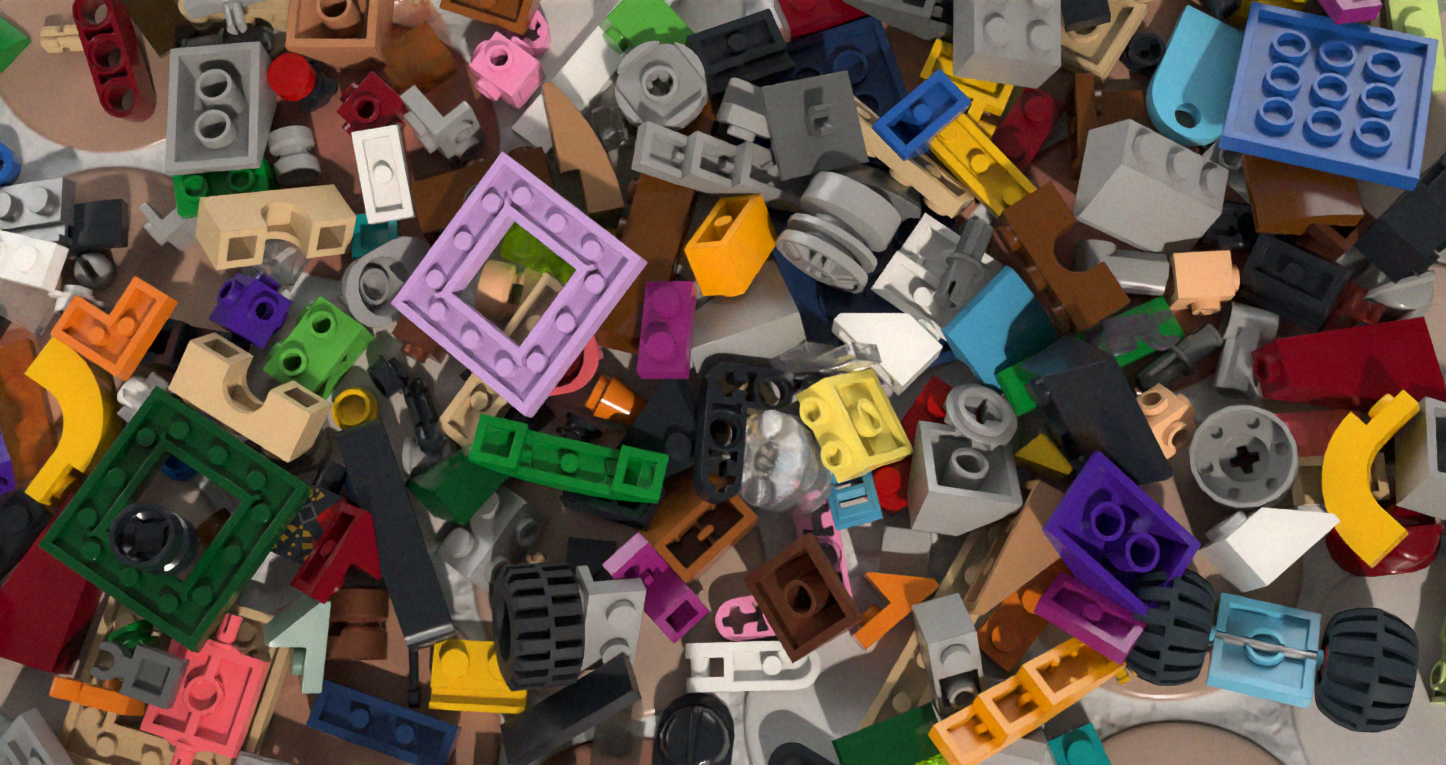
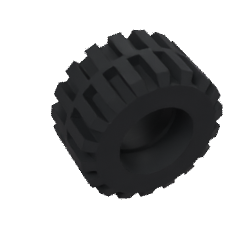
[492,561,585,691]

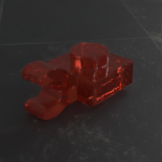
[1323,281,1386,332]

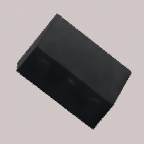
[1020,334,1174,486]

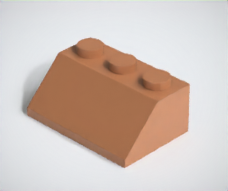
[285,0,394,69]

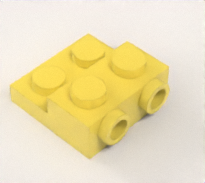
[796,368,915,483]

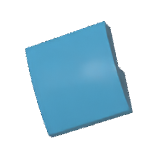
[941,265,1058,395]

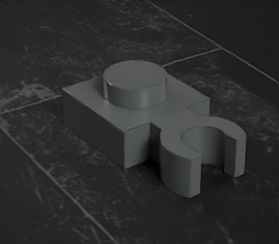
[89,640,190,710]

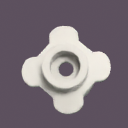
[48,285,105,315]

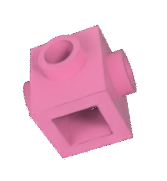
[469,31,546,112]

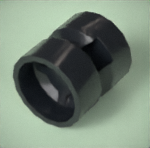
[109,502,199,577]

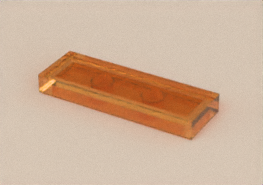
[0,338,59,483]

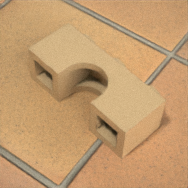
[195,184,356,270]
[168,332,333,463]

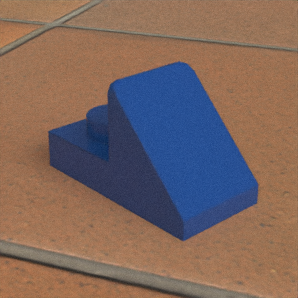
[872,69,972,161]

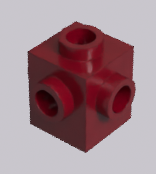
[336,71,409,137]

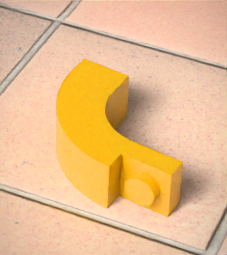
[24,336,122,508]
[1321,390,1421,568]

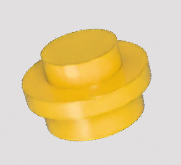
[332,387,379,430]

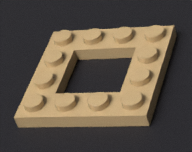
[58,596,292,765]

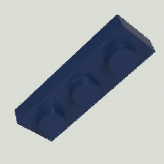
[306,679,462,765]

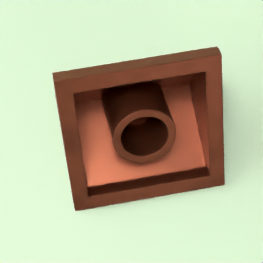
[743,532,863,664]

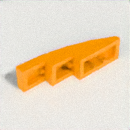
[928,637,1127,765]

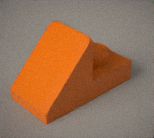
[851,572,940,652]

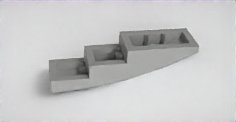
[631,121,815,214]

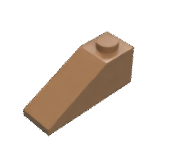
[963,480,1065,616]

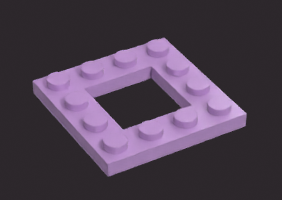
[390,151,648,418]

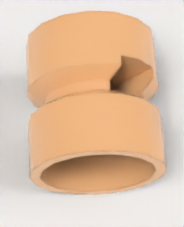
[475,259,555,323]

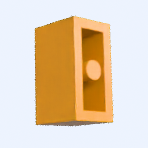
[684,193,778,297]

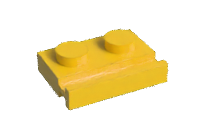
[428,639,529,714]

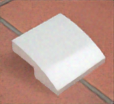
[871,213,1003,341]

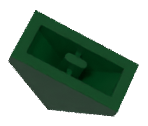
[405,443,509,525]

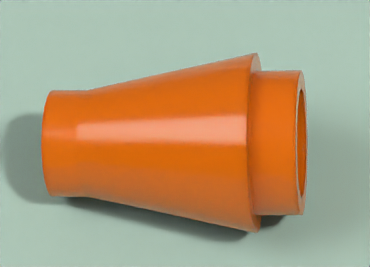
[585,374,648,427]

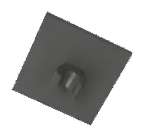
[759,70,869,181]

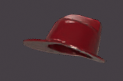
[1325,497,1444,577]

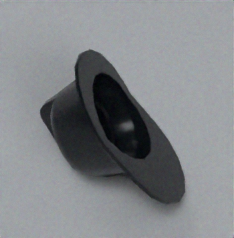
[653,693,735,765]

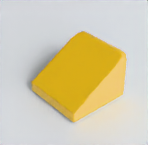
[1014,433,1073,481]

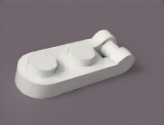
[685,641,821,693]

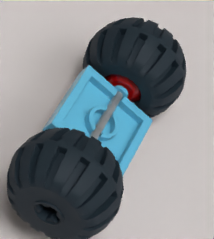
[1125,566,1419,733]

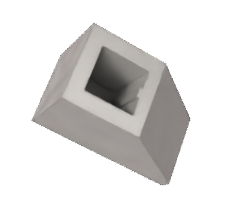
[911,592,986,716]

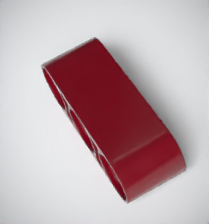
[72,0,156,122]

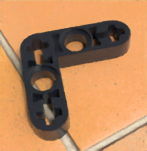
[693,362,824,504]

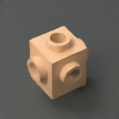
[1136,383,1197,459]

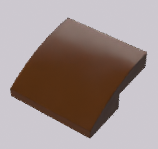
[1240,153,1364,235]

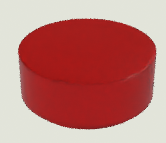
[267,53,316,101]

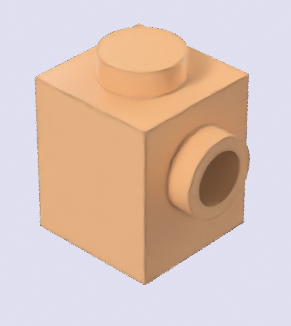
[1165,250,1240,315]

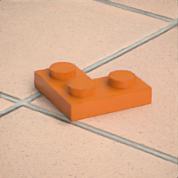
[50,276,179,381]

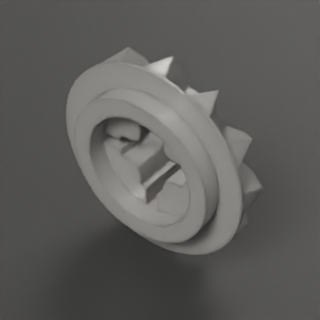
[942,383,1017,451]

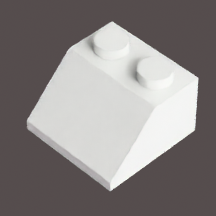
[1199,507,1340,594]

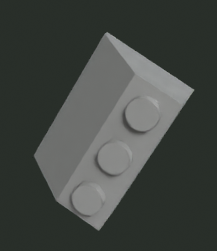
[1073,119,1229,260]

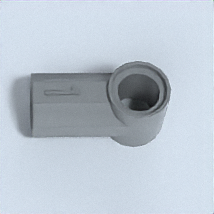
[1073,239,1169,297]
[1211,301,1279,400]

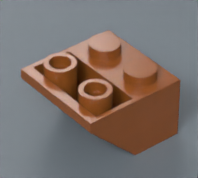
[634,466,758,587]

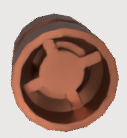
[325,589,389,661]

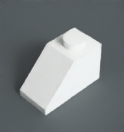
[832,313,943,396]

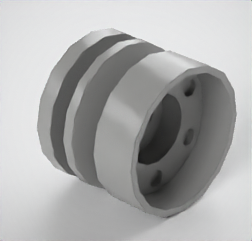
[776,171,901,293]
[1189,405,1299,512]

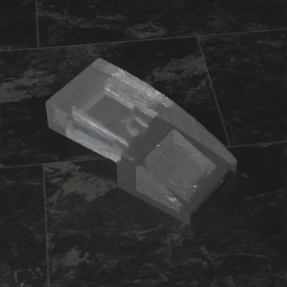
[769,341,882,375]

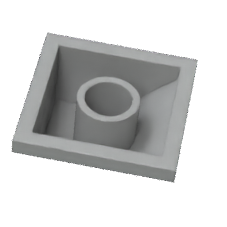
[907,420,1023,536]

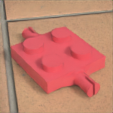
[140,613,271,765]

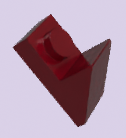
[289,502,381,605]

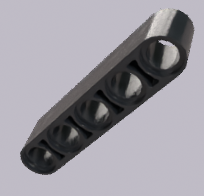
[335,417,457,653]

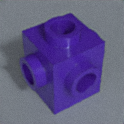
[208,272,292,349]

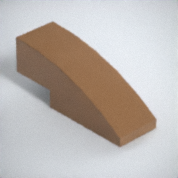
[542,82,625,221]

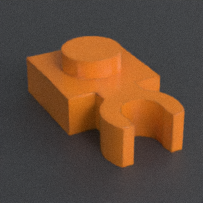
[48,676,147,716]

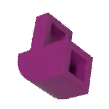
[602,532,709,644]

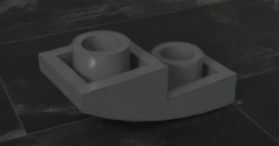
[828,164,921,221]

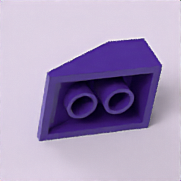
[1042,451,1201,617]

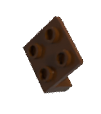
[1065,73,1160,180]

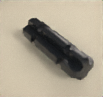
[403,377,446,454]

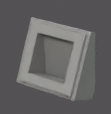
[878,526,932,578]

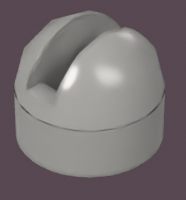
[73,252,116,291]

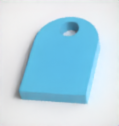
[1145,5,1243,147]

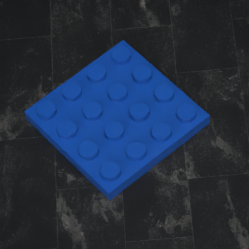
[1218,2,1439,191]

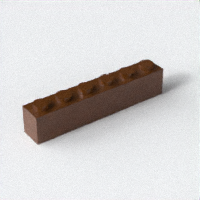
[596,83,721,355]

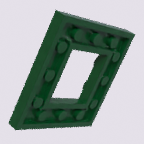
[38,386,315,653]

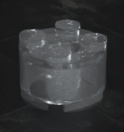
[722,410,834,517]

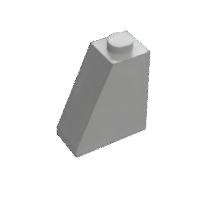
[690,260,808,384]

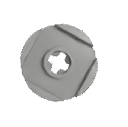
[615,40,708,131]

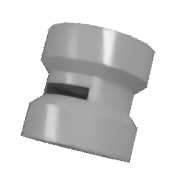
[267,125,321,186]

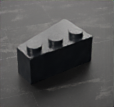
[1353,152,1446,284]

